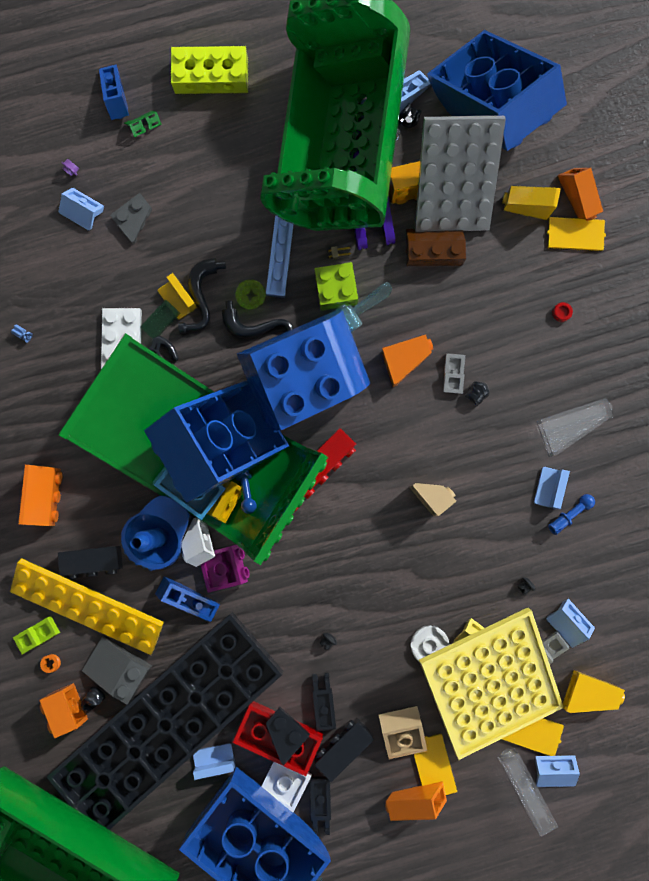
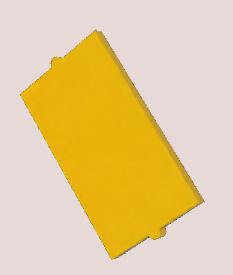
[547,217,606,251]
[502,718,564,756]
[414,734,457,795]

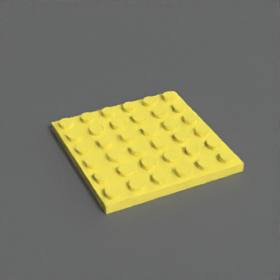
[419,608,564,760]

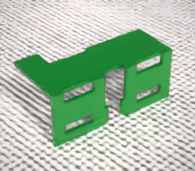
[124,111,162,137]

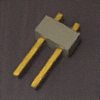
[328,246,351,259]

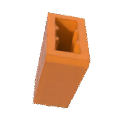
[558,168,603,221]
[381,335,433,387]
[385,781,447,821]

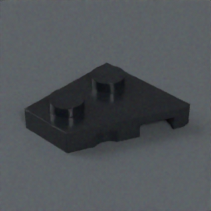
[266,707,310,766]

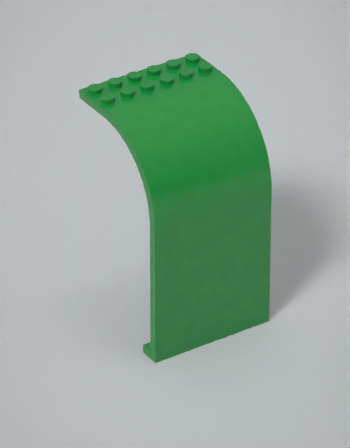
[59,333,328,565]

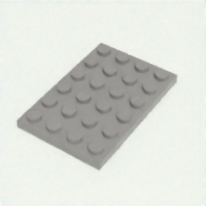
[415,116,506,232]

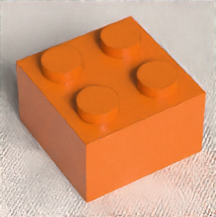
[40,683,88,739]

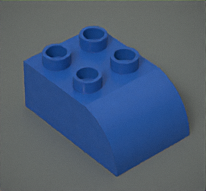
[427,30,567,151]
[237,309,370,430]
[144,380,289,503]
[179,767,331,881]

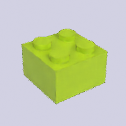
[315,262,358,311]

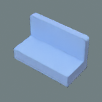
[58,188,104,230]
[534,467,570,509]
[546,599,595,647]
[193,743,236,780]
[534,756,580,787]

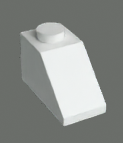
[182,518,215,567]

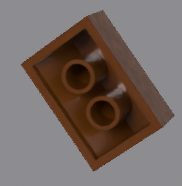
[406,229,466,266]

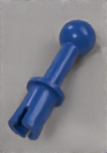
[236,470,257,514]
[548,494,595,535]

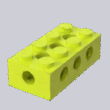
[171,46,248,94]

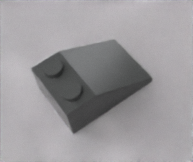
[82,636,153,705]

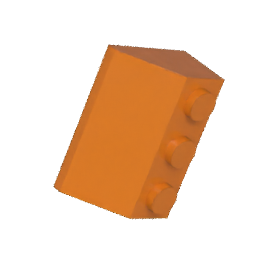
[19,465,63,526]

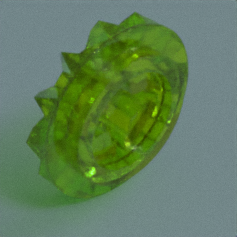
[236,280,266,310]

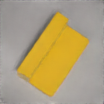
[158,273,197,320]
[207,481,243,523]

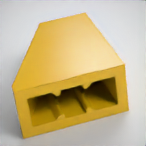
[502,186,561,220]
[563,670,625,713]

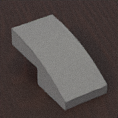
[443,353,465,394]
[542,631,569,664]

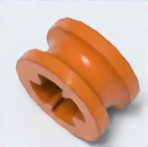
[40,654,61,673]

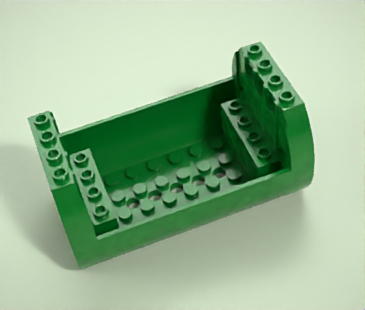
[260,0,410,231]
[0,766,180,881]

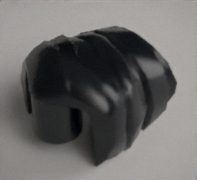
[399,103,422,128]
[465,381,489,406]
[81,688,106,712]

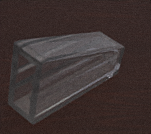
[536,398,613,457]
[497,748,558,837]

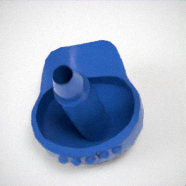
[121,496,189,571]

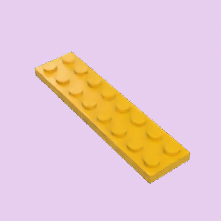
[10,558,164,655]

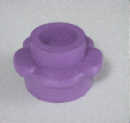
[62,159,79,176]

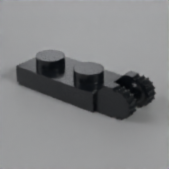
[312,673,336,731]
[310,777,331,835]

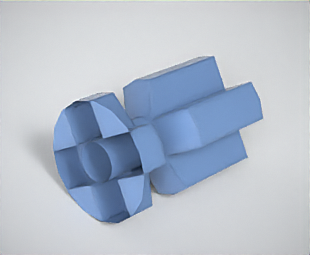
[11,324,32,343]

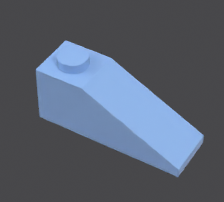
[400,70,431,113]

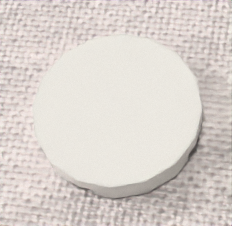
[410,625,450,661]

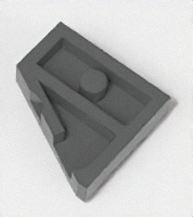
[110,193,152,245]

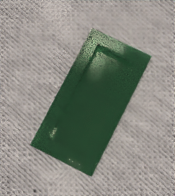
[140,300,181,339]

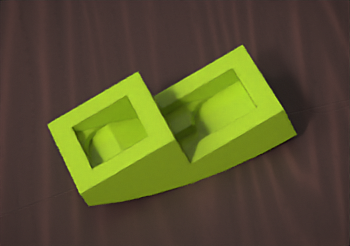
[13,616,60,654]

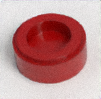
[552,302,573,322]

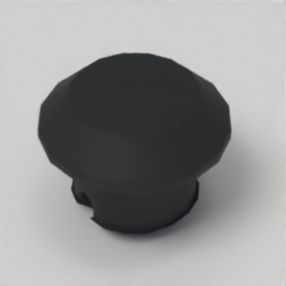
[518,577,535,594]
[320,633,337,650]

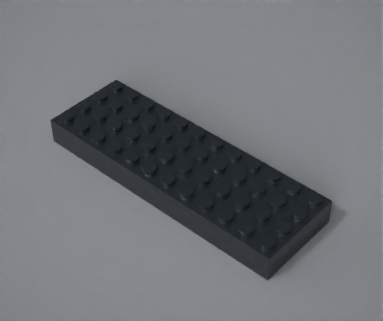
[47,612,283,830]

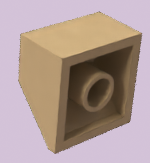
[409,483,456,517]
[379,706,427,759]

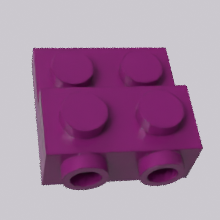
[201,545,250,593]

